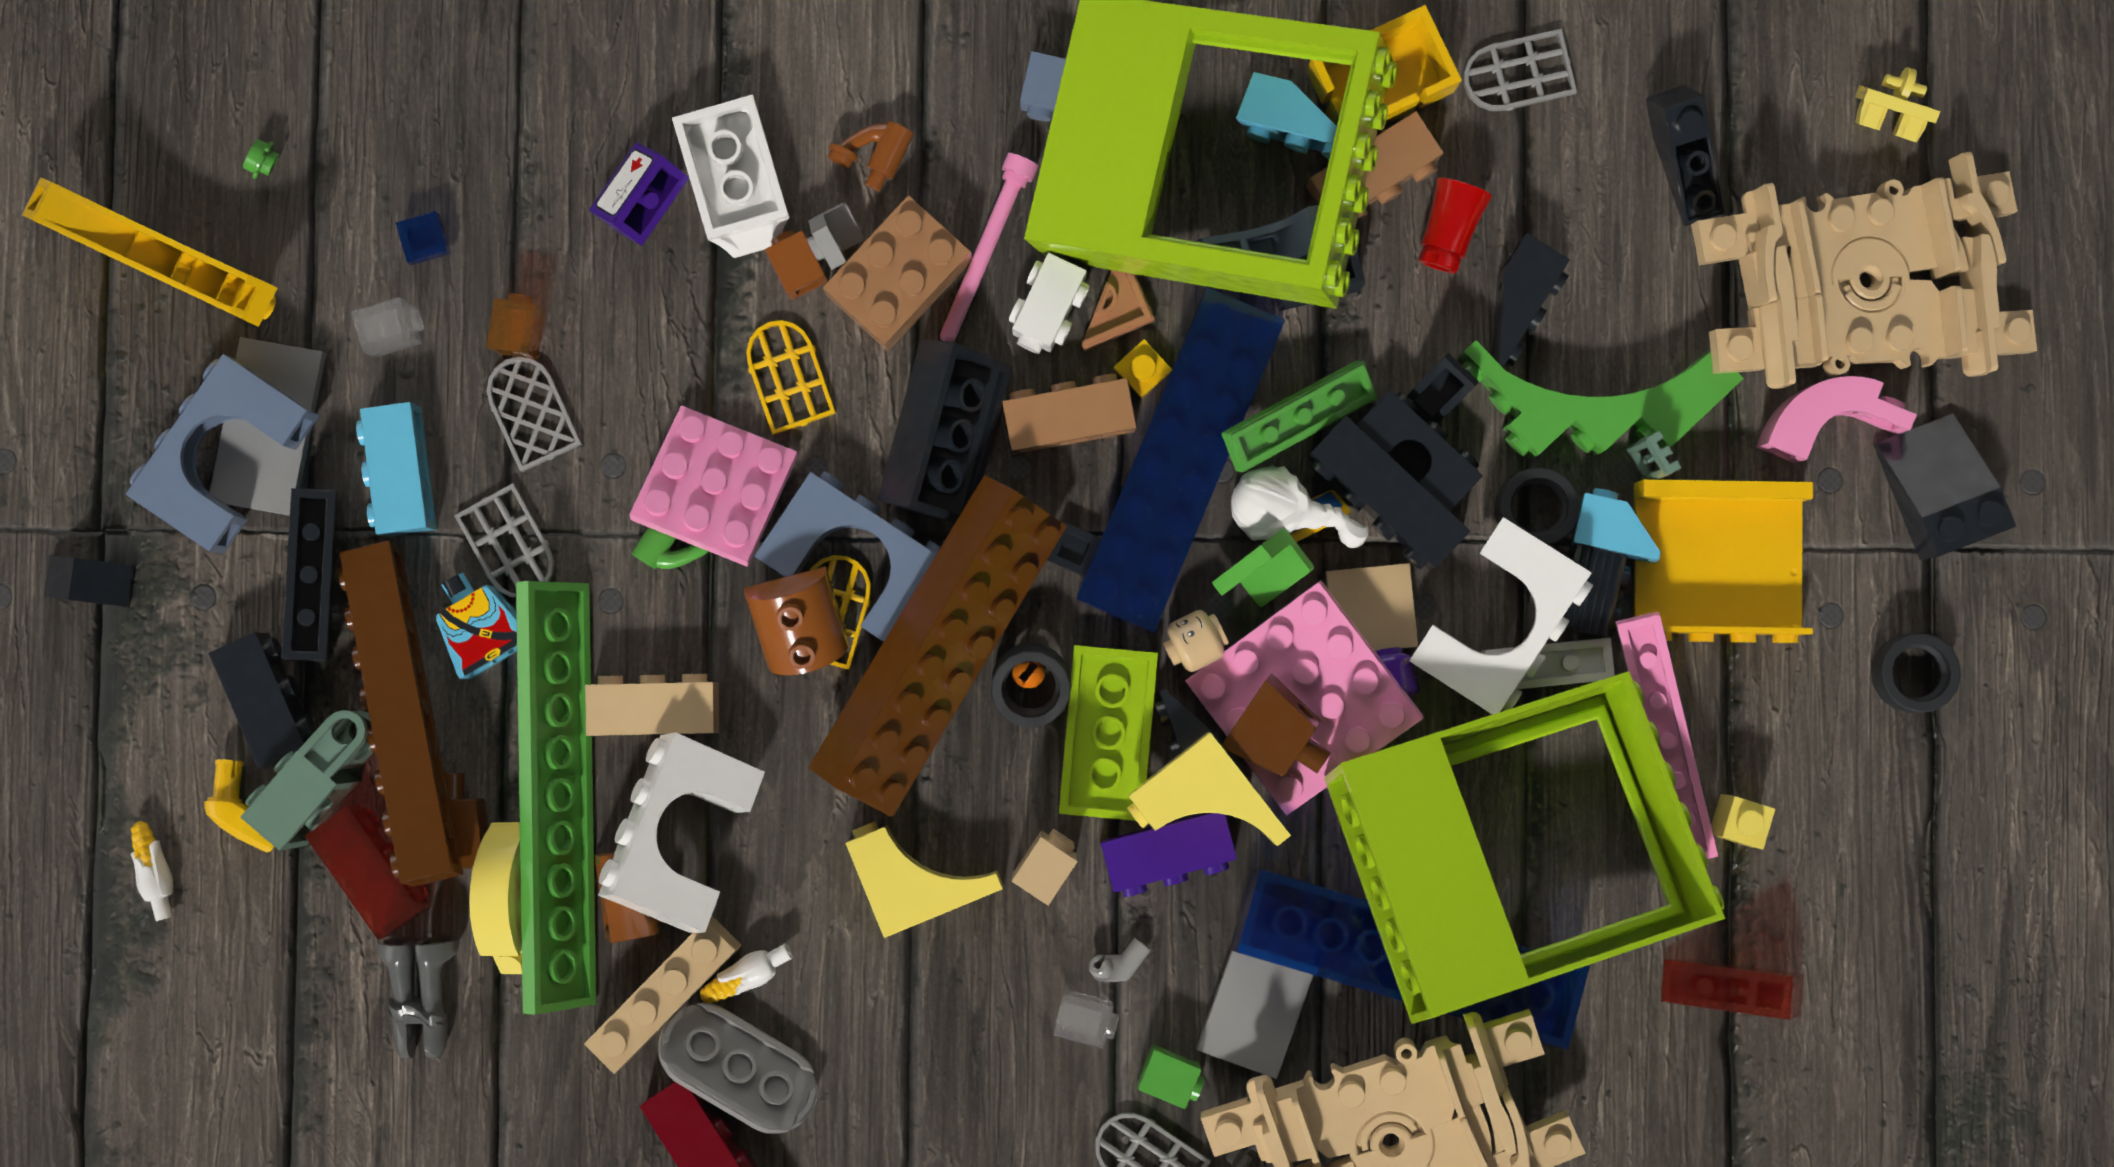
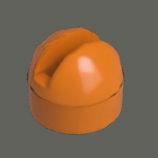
[1012,661,1045,689]

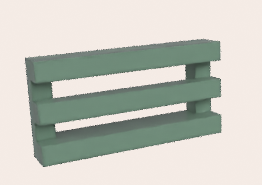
[1626,431,1681,480]

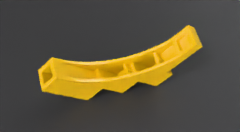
[22,177,278,327]

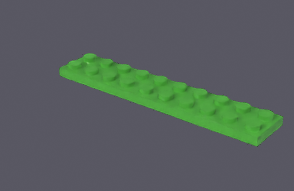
[516,581,596,1015]

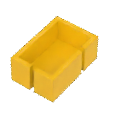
[1306,5,1462,126]

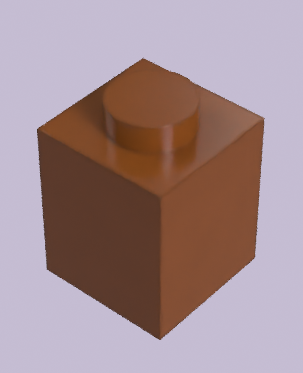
[764,230,828,301]

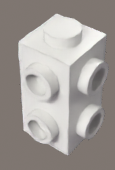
[1009,253,1090,354]

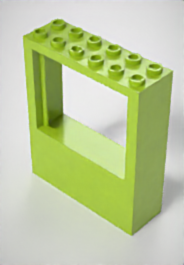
[1024,0,1397,309]
[1324,671,1725,1024]

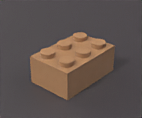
[823,195,972,352]

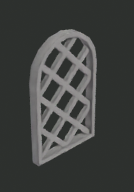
[487,357,583,472]

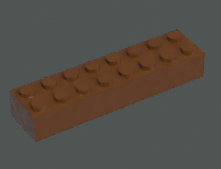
[808,475,1067,817]

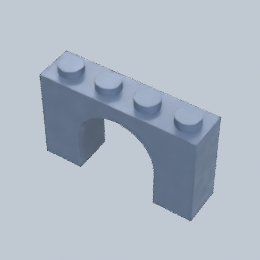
[125,354,320,554]
[754,471,941,642]

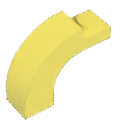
[470,822,522,974]

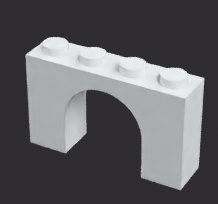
[1409,517,1593,715]
[598,732,765,933]

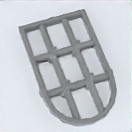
[1463,28,1577,111]
[454,483,555,598]
[1095,1112,1211,1167]

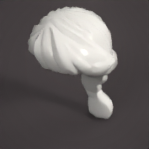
[1231,465,1368,548]

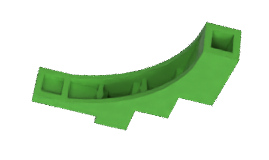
[1457,340,1744,459]

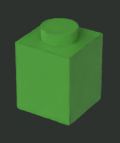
[1136,1044,1205,1109]

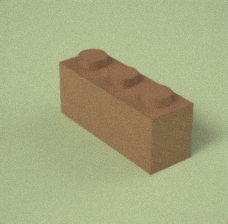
[1306,111,1443,222]
[1002,374,1136,455]

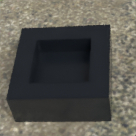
[1047,522,1102,577]

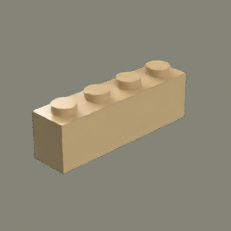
[584,916,742,1074]

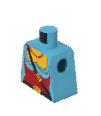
[436,573,517,680]

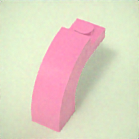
[1756,376,1917,463]

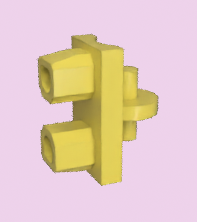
[1855,67,1941,142]

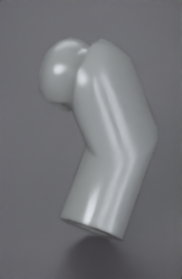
[1089,937,1151,982]

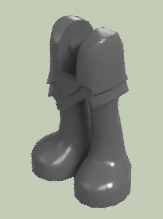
[377,936,459,1058]

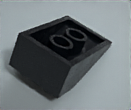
[1873,413,2017,560]

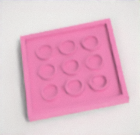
[1185,580,1424,816]

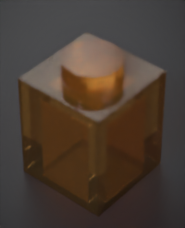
[486,293,545,360]

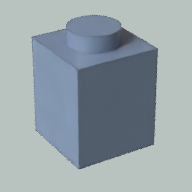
[1020,51,1066,122]

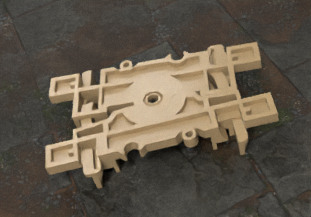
[1691,152,2037,389]
[1200,1009,1586,1167]

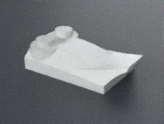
[672,94,789,258]

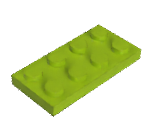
[1059,645,1158,821]

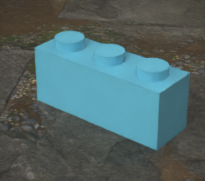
[356,402,437,537]

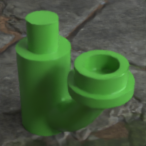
[631,527,717,569]

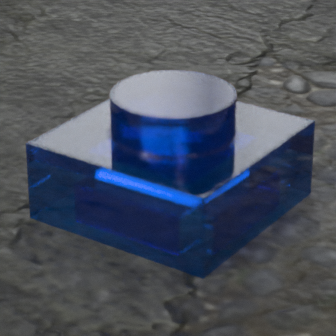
[395,211,451,265]

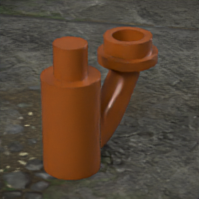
[827,121,914,192]

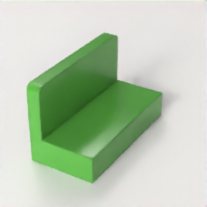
[1212,527,1314,607]

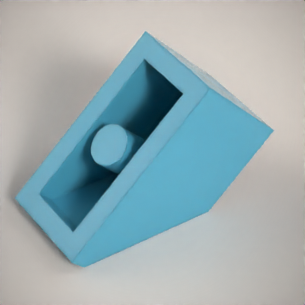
[1571,488,1661,564]

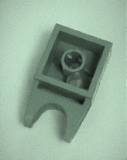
[240,710,373,851]

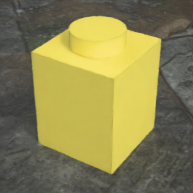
[1711,794,1775,850]

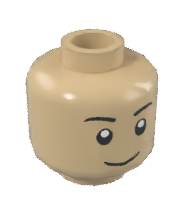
[1163,610,1229,672]

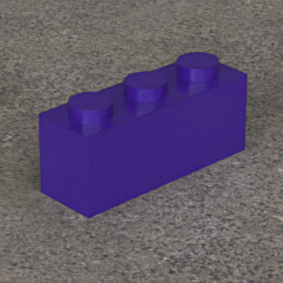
[1100,813,1237,897]

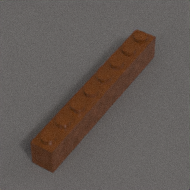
[337,540,463,887]

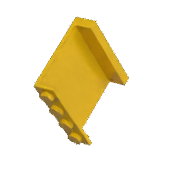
[1633,479,1813,643]

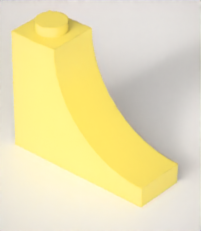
[1127,732,1291,846]
[846,821,1003,938]

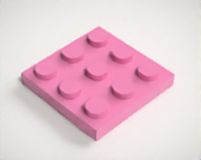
[629,405,797,567]

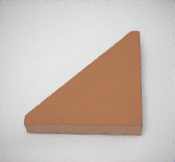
[1081,270,1155,351]

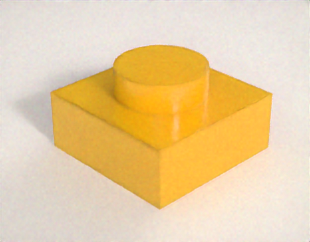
[1113,339,1172,399]

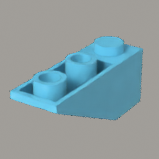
[1236,72,1337,159]

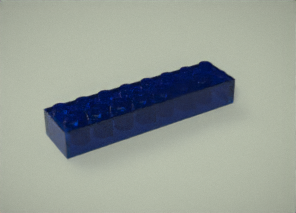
[1076,287,1285,633]
[1231,869,1590,1049]

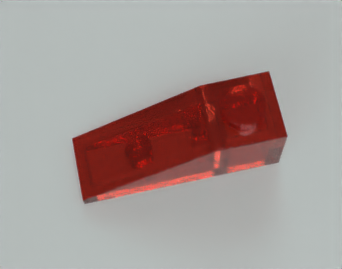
[1661,959,1804,1020]

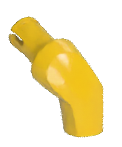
[204,759,274,853]

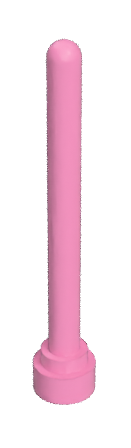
[940,153,1039,342]

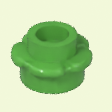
[243,139,280,179]

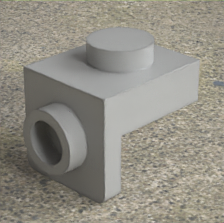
[807,203,864,270]

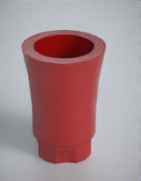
[1418,177,1493,274]

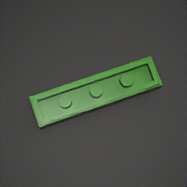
[1221,360,1378,472]

